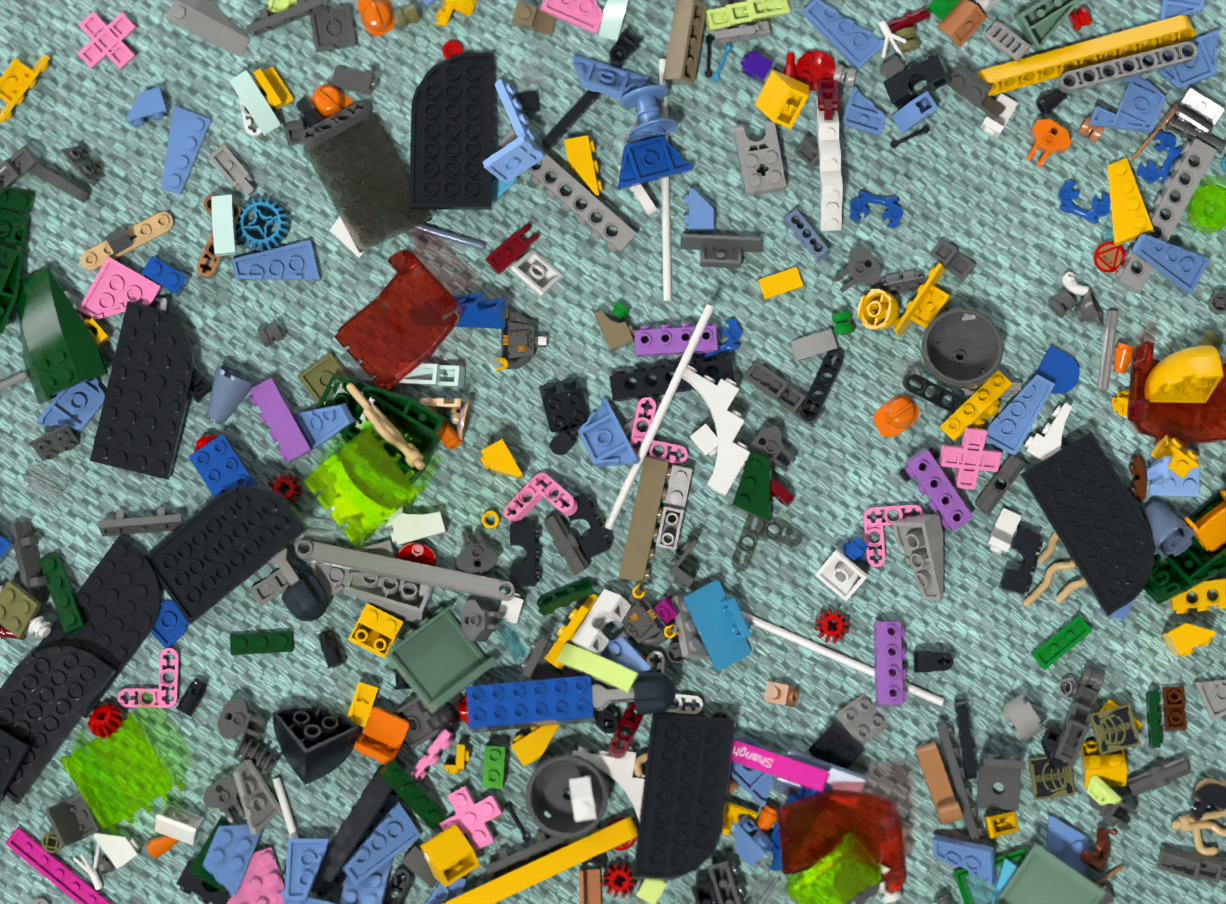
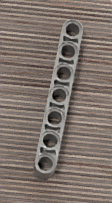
[1058,41,1197,93]

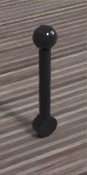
[705,35,713,78]
[890,126,930,148]
[505,803,530,842]

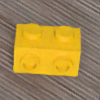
[253,67,294,111]

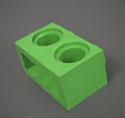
[482,746,506,789]

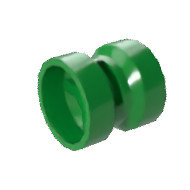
[831,311,855,336]

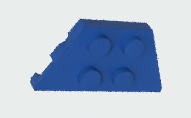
[618,136,693,190]

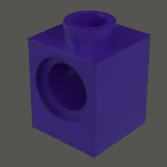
[740,50,773,83]

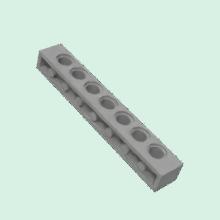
[498,128,637,254]
[1114,138,1217,294]

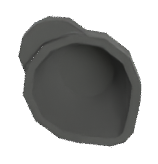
[1074,291,1104,326]

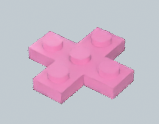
[77,12,137,70]
[938,427,1002,490]
[439,785,504,851]

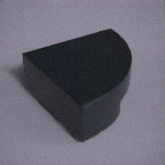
[517,91,540,112]
[587,852,607,869]

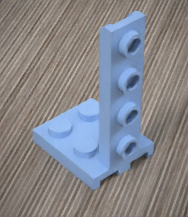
[482,79,545,184]
[1147,454,1200,497]

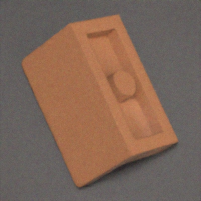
[937,0,987,47]
[579,869,601,904]

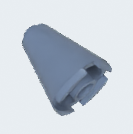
[207,365,255,424]
[1143,502,1195,558]

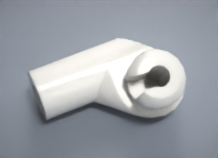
[1062,272,1089,296]

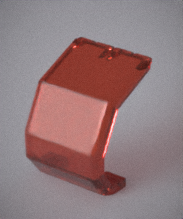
[334,250,463,389]
[1127,341,1226,444]
[777,789,907,895]

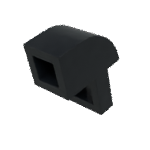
[1189,784,1226,822]

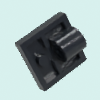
[808,721,865,769]

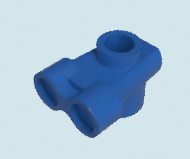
[843,537,868,562]

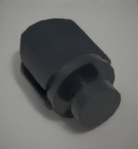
[550,426,579,455]

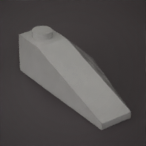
[166,0,250,58]
[892,514,943,601]
[344,572,434,624]

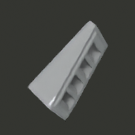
[985,21,1030,62]

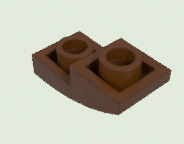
[1128,456,1147,502]
[1162,686,1187,732]

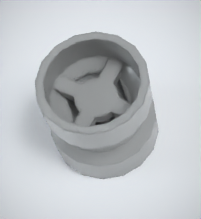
[833,64,857,88]

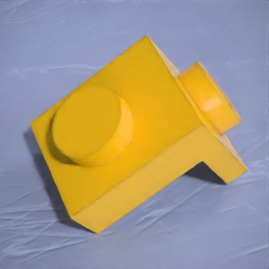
[443,744,470,774]

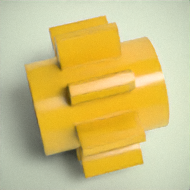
[1112,391,1137,416]

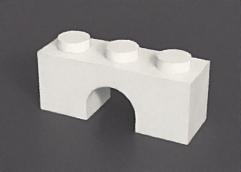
[571,589,631,656]

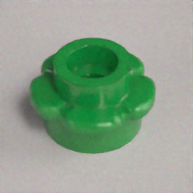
[611,301,630,319]

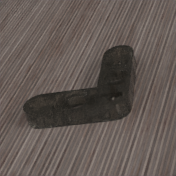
[731,514,802,572]

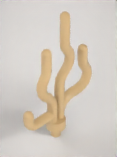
[346,383,425,470]
[1023,532,1087,607]
[1170,778,1226,856]

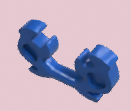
[1136,131,1182,184]
[1058,181,1111,224]
[849,191,903,228]
[701,319,742,360]

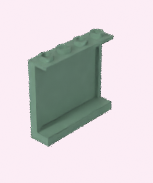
[385,605,498,714]
[994,843,1106,904]

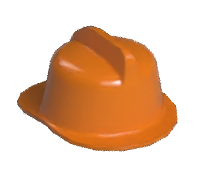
[357,0,395,37]
[311,84,354,120]
[873,395,919,437]

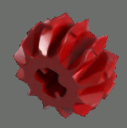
[268,472,303,504]
[814,609,849,643]
[87,703,124,739]
[602,863,637,898]

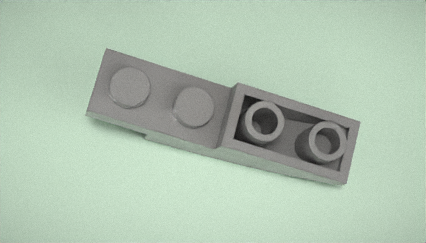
[656,464,693,550]

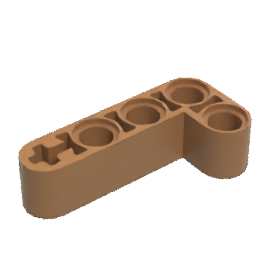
[197,195,242,279]
[915,742,963,825]

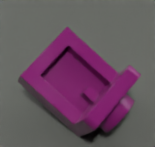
[653,595,679,625]

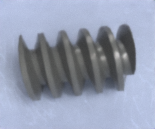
[233,734,281,777]

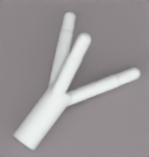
[879,20,907,63]
[73,842,103,890]

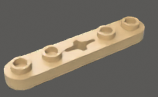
[80,212,174,271]

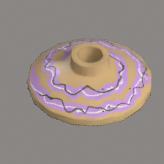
[453,400,471,440]

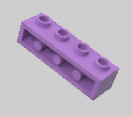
[634,322,719,357]
[249,378,312,463]
[904,448,973,531]
[873,622,906,707]

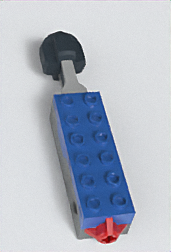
[188,434,328,621]
[459,672,676,733]

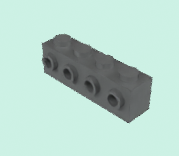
[707,859,748,904]

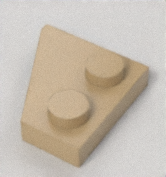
[421,398,463,414]

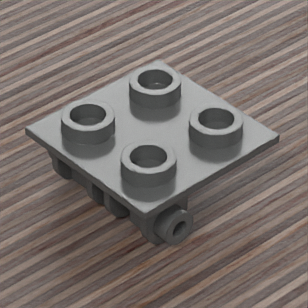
[61,146,106,186]
[29,424,80,461]

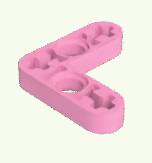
[629,397,688,464]
[504,473,578,523]
[863,505,923,567]
[117,648,179,708]

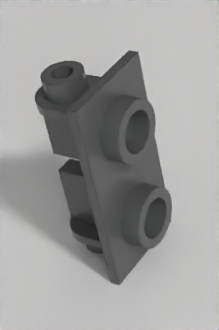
[880,270,924,296]

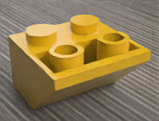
[755,69,809,129]
[348,603,405,659]
[1162,623,1216,657]
[1080,740,1128,788]
[421,824,480,887]

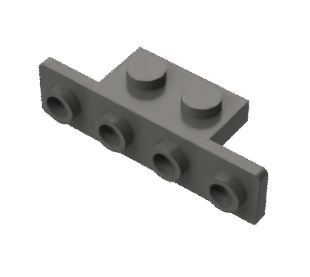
[945,64,1006,119]
[680,233,763,268]

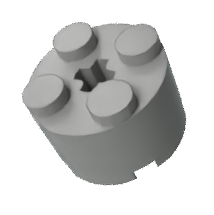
[1000,693,1045,741]

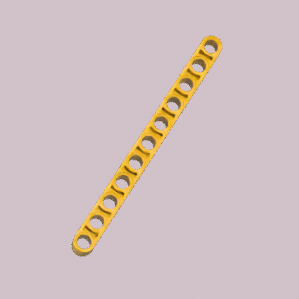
[977,15,1196,96]
[442,816,638,904]

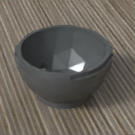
[921,307,1004,389]
[525,755,608,838]

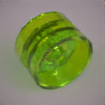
[1186,185,1226,234]

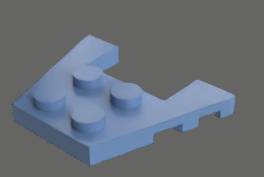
[1088,63,1166,133]

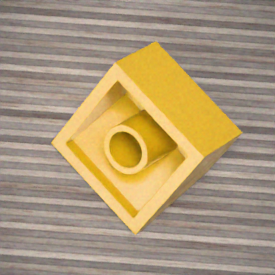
[479,439,523,480]

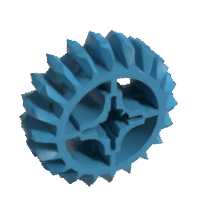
[235,196,290,252]

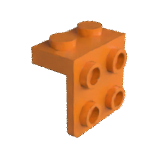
[353,706,410,765]

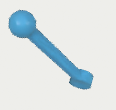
[711,43,733,82]

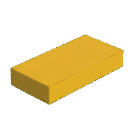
[758,267,803,300]

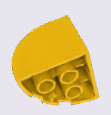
[1144,345,1223,403]

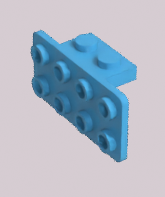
[683,580,751,670]

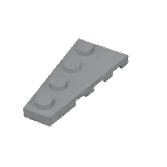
[310,540,395,598]

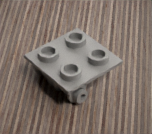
[835,693,888,746]

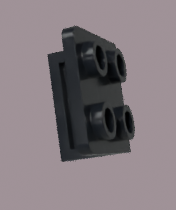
[539,377,589,432]

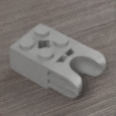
[734,120,786,197]

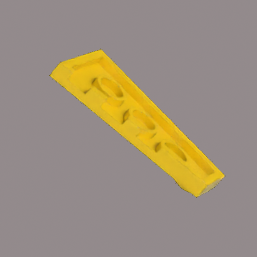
[1107,158,1154,246]

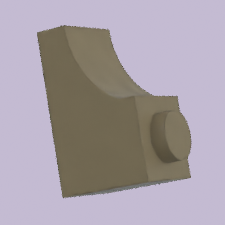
[512,1,557,37]
[594,310,635,352]

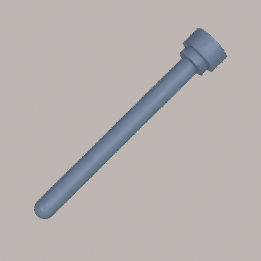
[389,212,486,250]

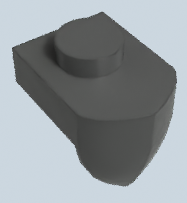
[794,136,819,168]

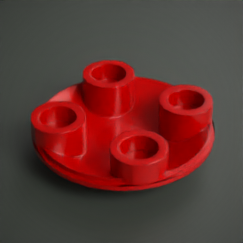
[795,50,835,91]
[396,542,436,567]

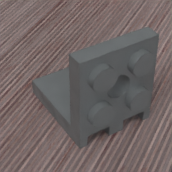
[521,637,580,680]
[392,694,463,750]
[976,754,1026,811]

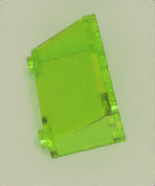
[784,832,883,904]

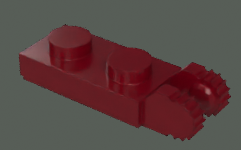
[485,223,540,275]

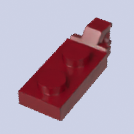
[817,80,839,120]

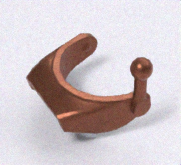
[1080,827,1118,870]

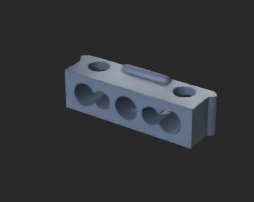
[783,208,830,262]

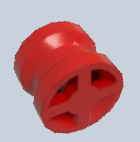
[1068,6,1092,31]

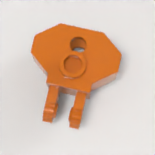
[1026,119,1071,168]

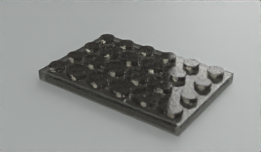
[303,113,433,253]

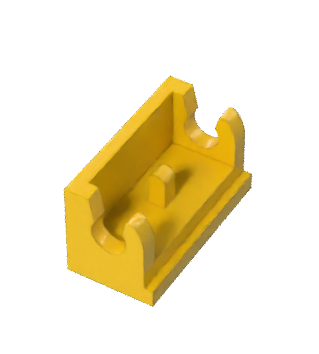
[347,682,378,728]

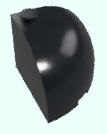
[273,705,359,785]

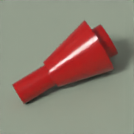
[782,53,798,81]

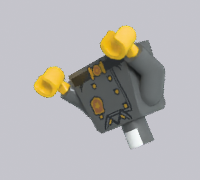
[494,310,547,372]
[616,583,679,646]

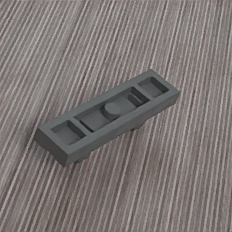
[246,0,328,37]
[99,507,184,537]
[9,521,48,603]
[485,831,567,879]

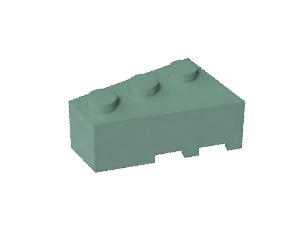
[1014,0,1080,52]

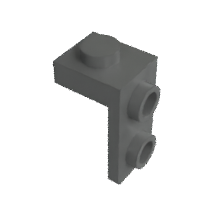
[331,66,377,95]

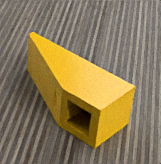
[564,135,602,198]
[511,725,560,767]

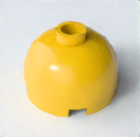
[857,289,899,330]

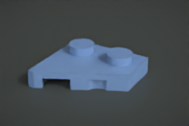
[841,87,886,137]

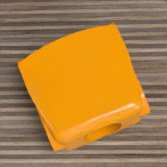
[1184,489,1226,552]

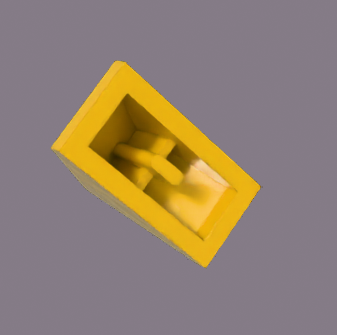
[983,811,1019,838]

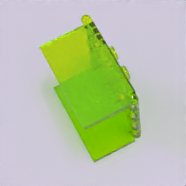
[303,424,426,547]
[59,712,185,835]

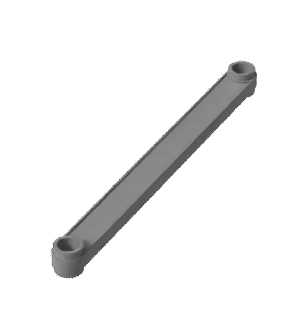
[295,540,515,601]

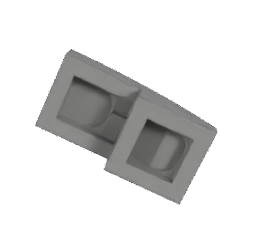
[791,329,839,361]
[249,569,291,607]

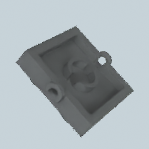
[310,5,356,53]

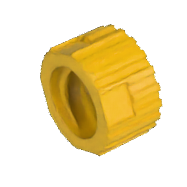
[481,511,500,529]

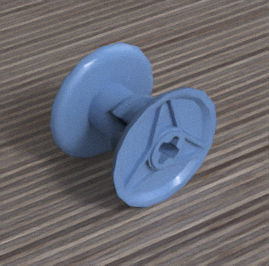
[620,85,678,141]

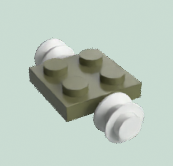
[0,581,51,639]

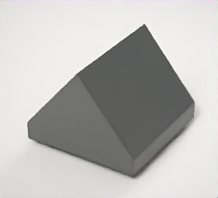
[104,227,133,255]

